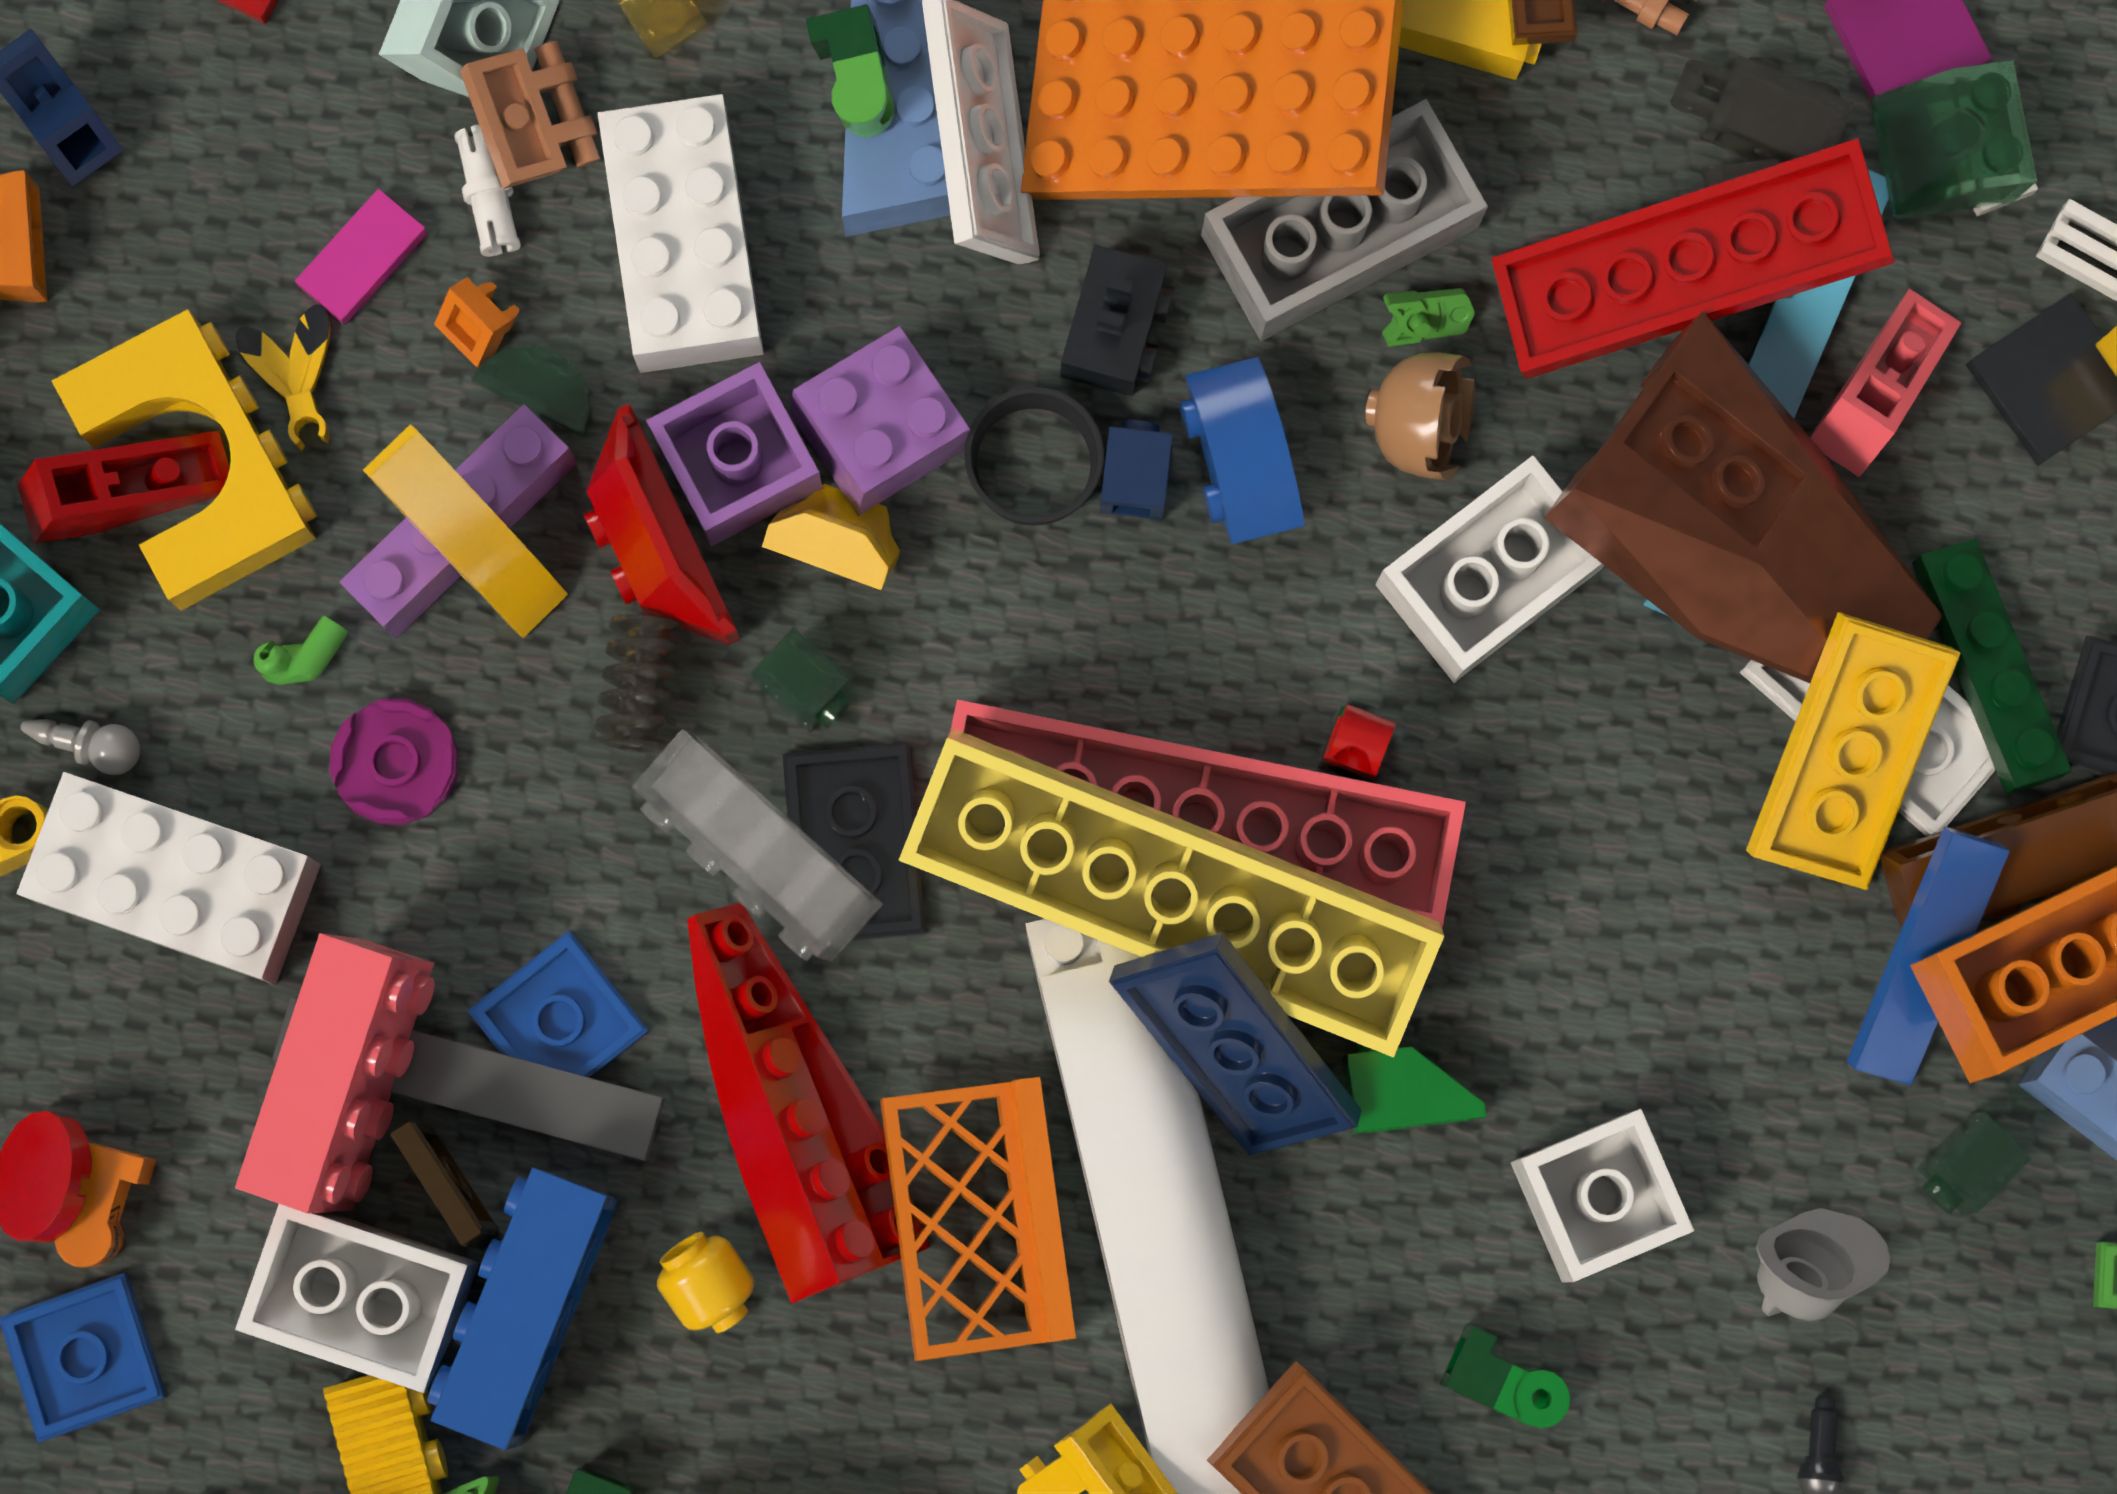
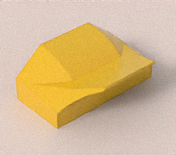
[762,484,900,590]

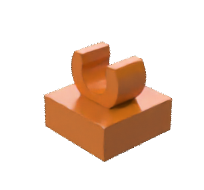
[434,277,520,368]

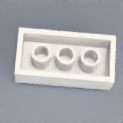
[598,94,764,373]
[16,772,321,985]

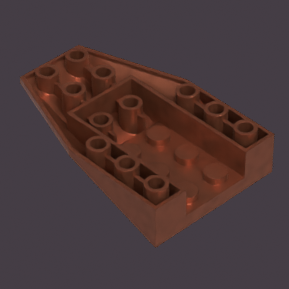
[1544,311,1943,683]

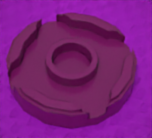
[329,698,459,825]

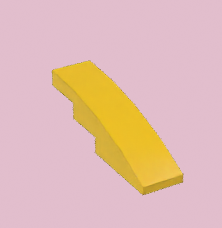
[363,424,568,638]

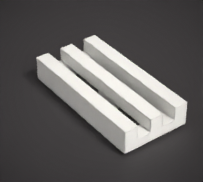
[2036,199,2117,301]

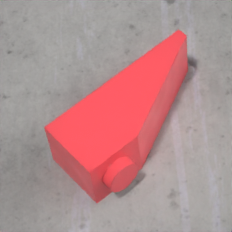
[1810,288,1961,477]

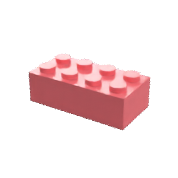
[235,933,435,1214]

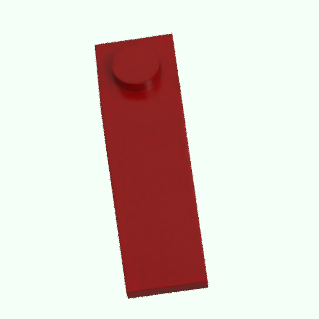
[17,431,230,544]

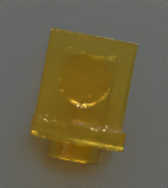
[614,0,707,58]

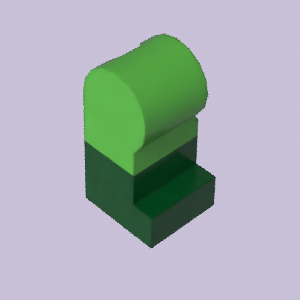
[806,4,894,137]

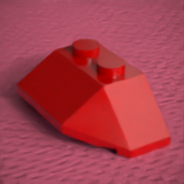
[583,403,740,645]

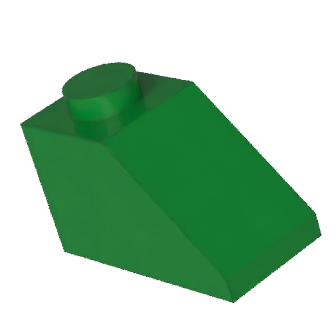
[1342,1042,1487,1135]

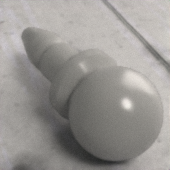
[21,719,140,775]

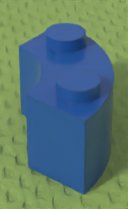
[1180,357,1305,545]

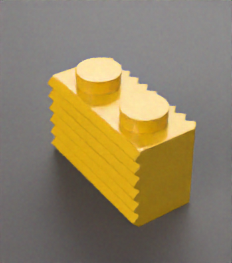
[323,1375,448,1494]

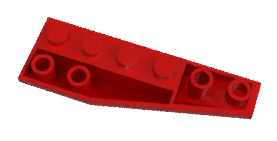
[687,902,930,1304]

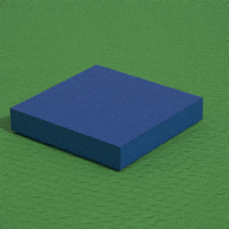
[467,930,650,1078]
[0,1273,167,1443]

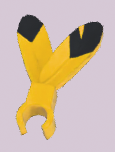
[236,304,331,451]

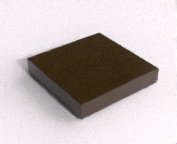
[390,1121,500,1248]

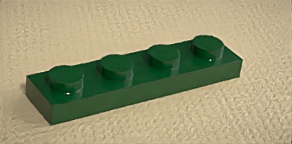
[1912,539,2072,795]

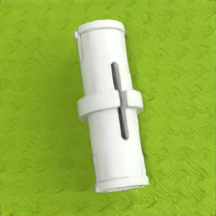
[454,125,521,257]

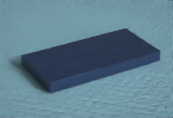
[1109,933,1362,1155]

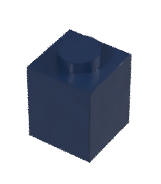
[1099,420,1173,520]

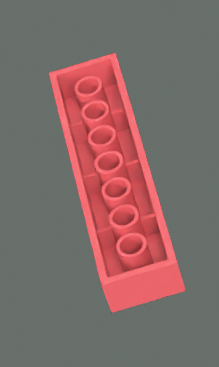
[950,700,1466,928]

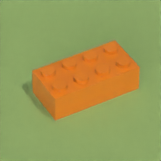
[1910,865,2117,1083]

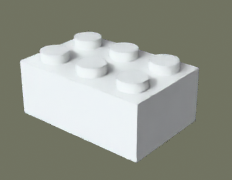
[1375,456,1604,683]

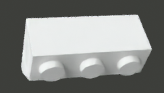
[235,1204,480,1393]

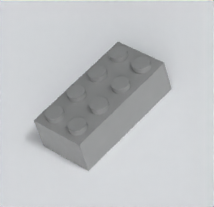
[1201,99,1488,341]

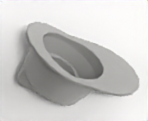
[1756,1208,1891,1321]

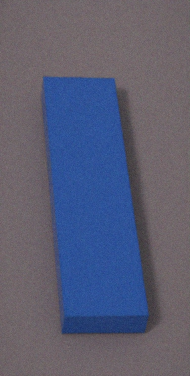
[1847,827,2010,1085]

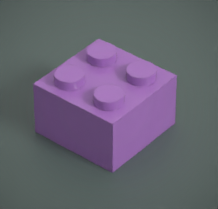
[790,326,970,516]
[646,362,823,547]

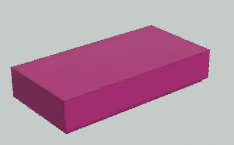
[295,189,428,325]

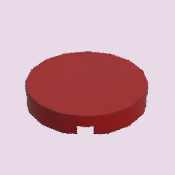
[0,1111,92,1243]

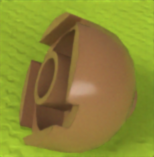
[1366,353,1475,481]

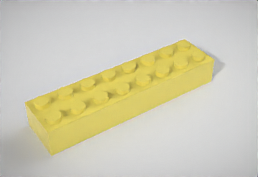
[899,728,1444,1058]

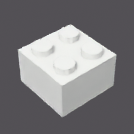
[1510,1109,1694,1283]

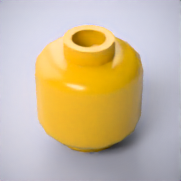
[657,1232,755,1333]

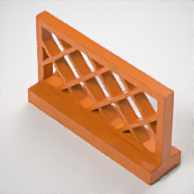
[880,1077,1076,1361]

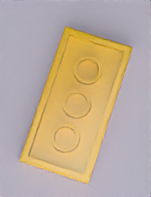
[1746,612,1960,890]

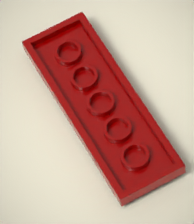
[1491,138,1895,379]

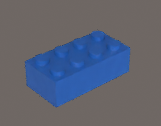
[427,1167,620,1450]

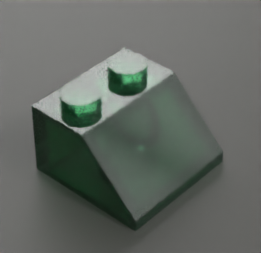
[1870,60,2037,219]

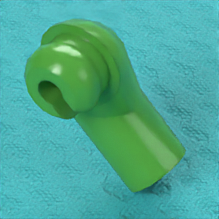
[253,615,349,685]

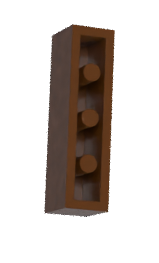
[1880,773,2117,927]

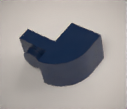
[0,28,123,187]

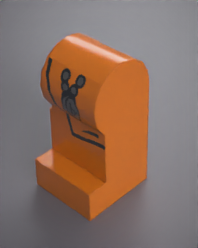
[54,1142,156,1267]

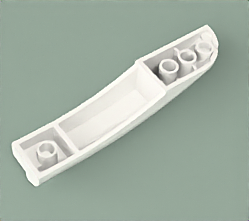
[1025,919,1269,1494]

